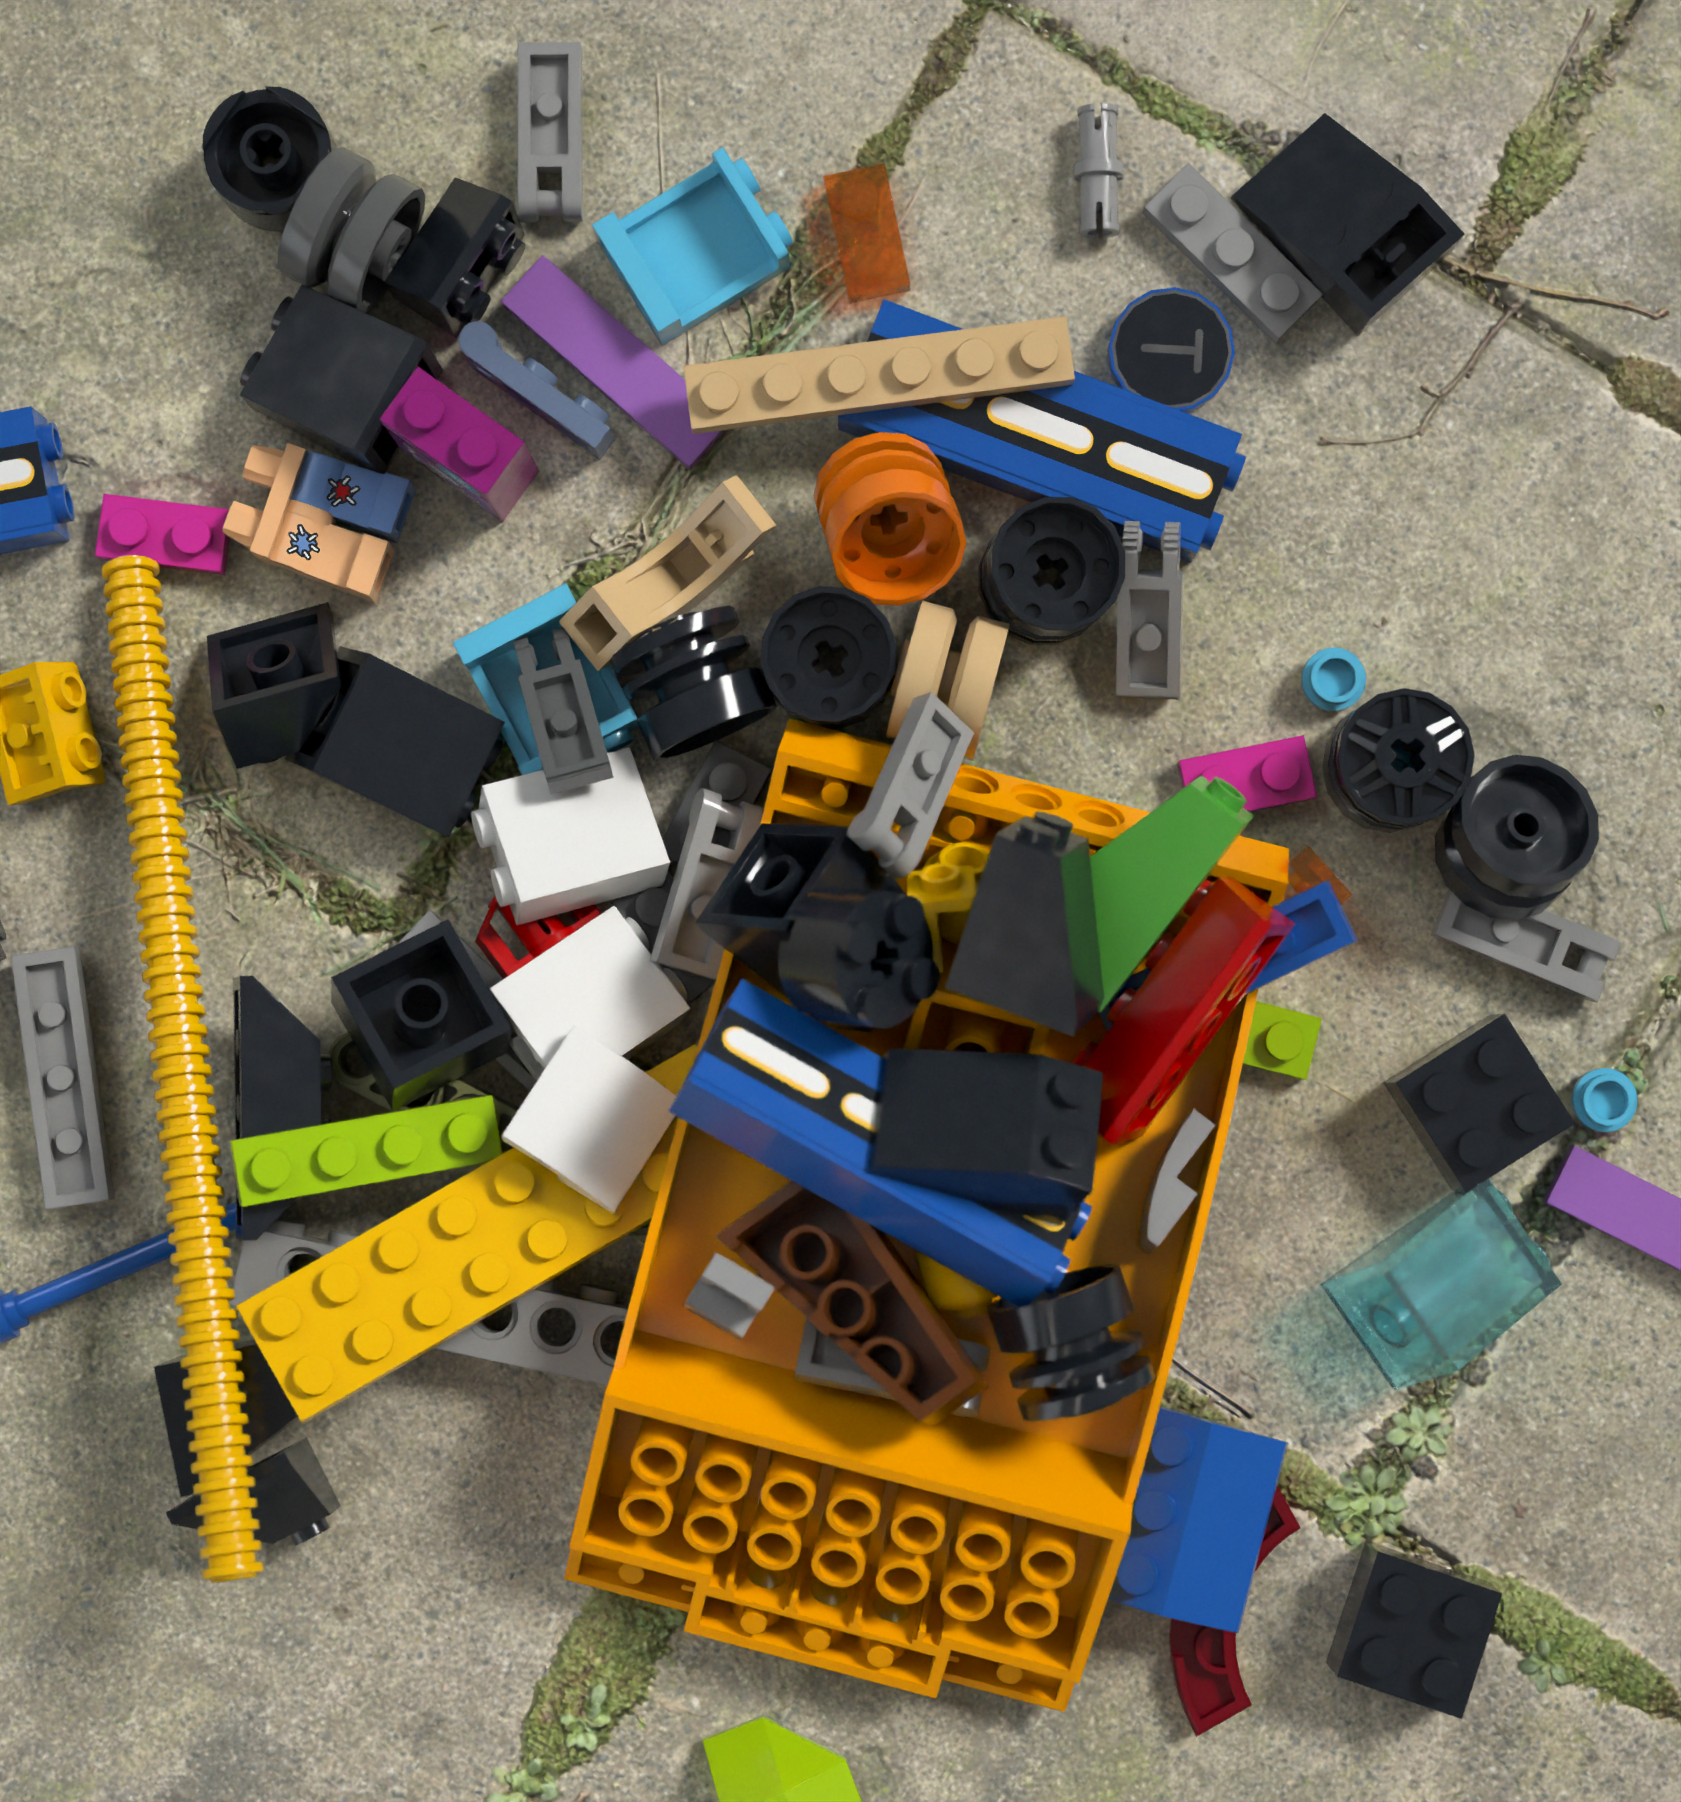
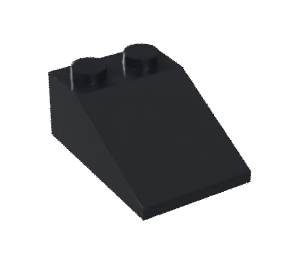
[869,1048,1103,1226]

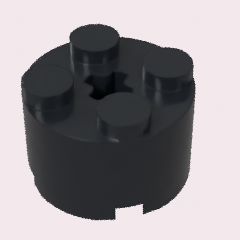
[202,86,337,233]
[778,887,940,1029]

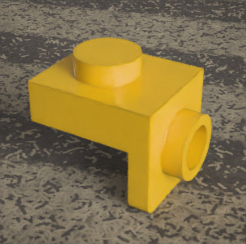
[907,863,976,972]

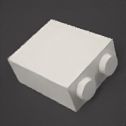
[471,748,670,925]
[489,906,690,1082]

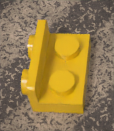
[0,662,106,806]

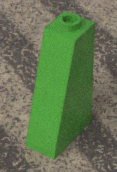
[1090,776,1254,1012]

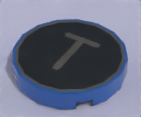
[1107,287,1235,413]

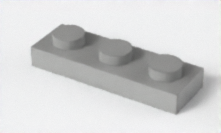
[1142,162,1323,344]

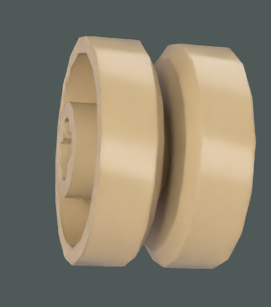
[886,601,1010,761]

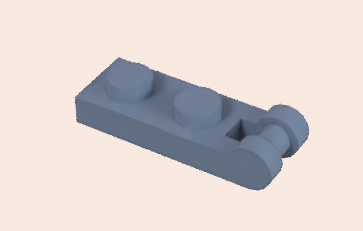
[459,321,615,460]

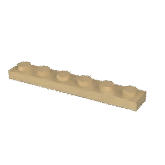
[683,316,1075,434]

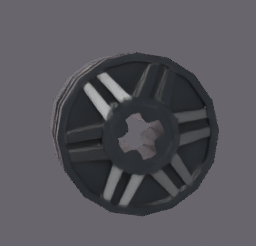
[978,497,1125,645]
[761,586,897,729]
[610,605,777,761]
[1322,688,1475,833]
[987,1264,1156,1421]

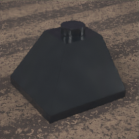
[207,602,341,769]
[166,1437,341,1546]

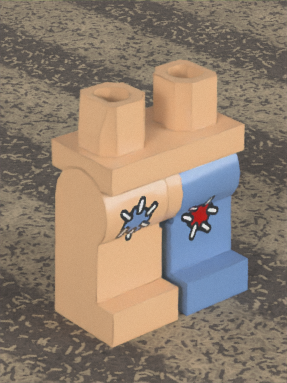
[222,443,416,604]

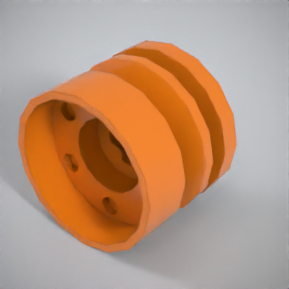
[813,432,966,606]

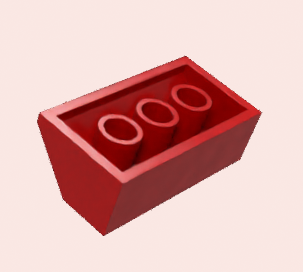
[1072,877,1296,1146]

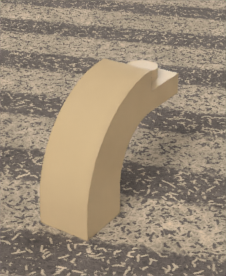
[559,475,776,671]

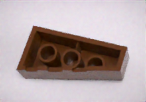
[715,1181,989,1425]

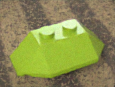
[703,1715,862,1802]

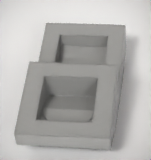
[1139,1109,1215,1254]
[683,1252,775,1340]

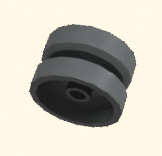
[277,147,426,313]

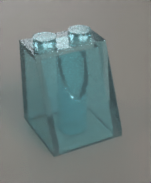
[1320,1179,1562,1390]

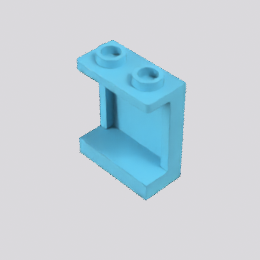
[592,147,794,346]
[452,583,639,775]

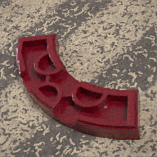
[1169,1486,1301,1737]

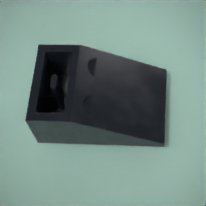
[1231,113,1465,336]

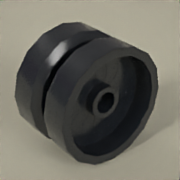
[1435,755,1599,920]

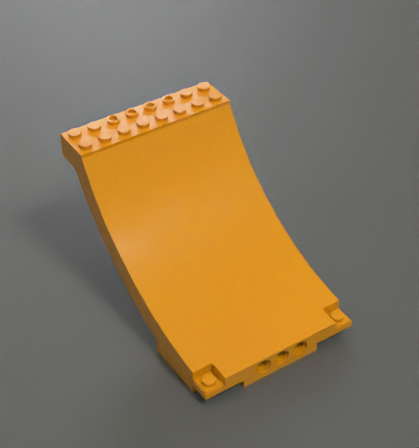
[564,718,1289,1712]

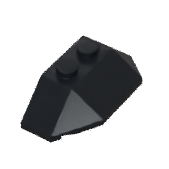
[233,976,332,1241]

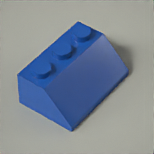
[1108,1406,1288,1633]

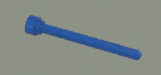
[0,1202,236,1344]

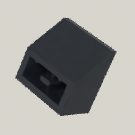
[385,177,526,338]

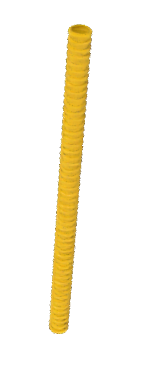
[101,555,264,1583]

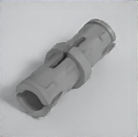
[1074,103,1123,238]

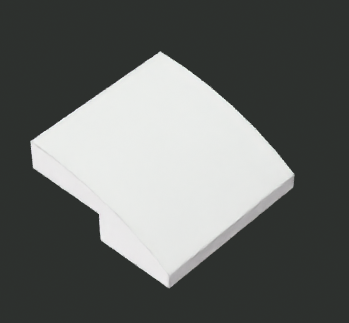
[502,1025,676,1214]

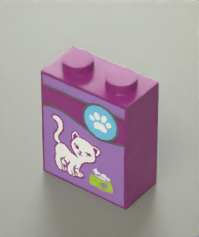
[379,367,539,522]

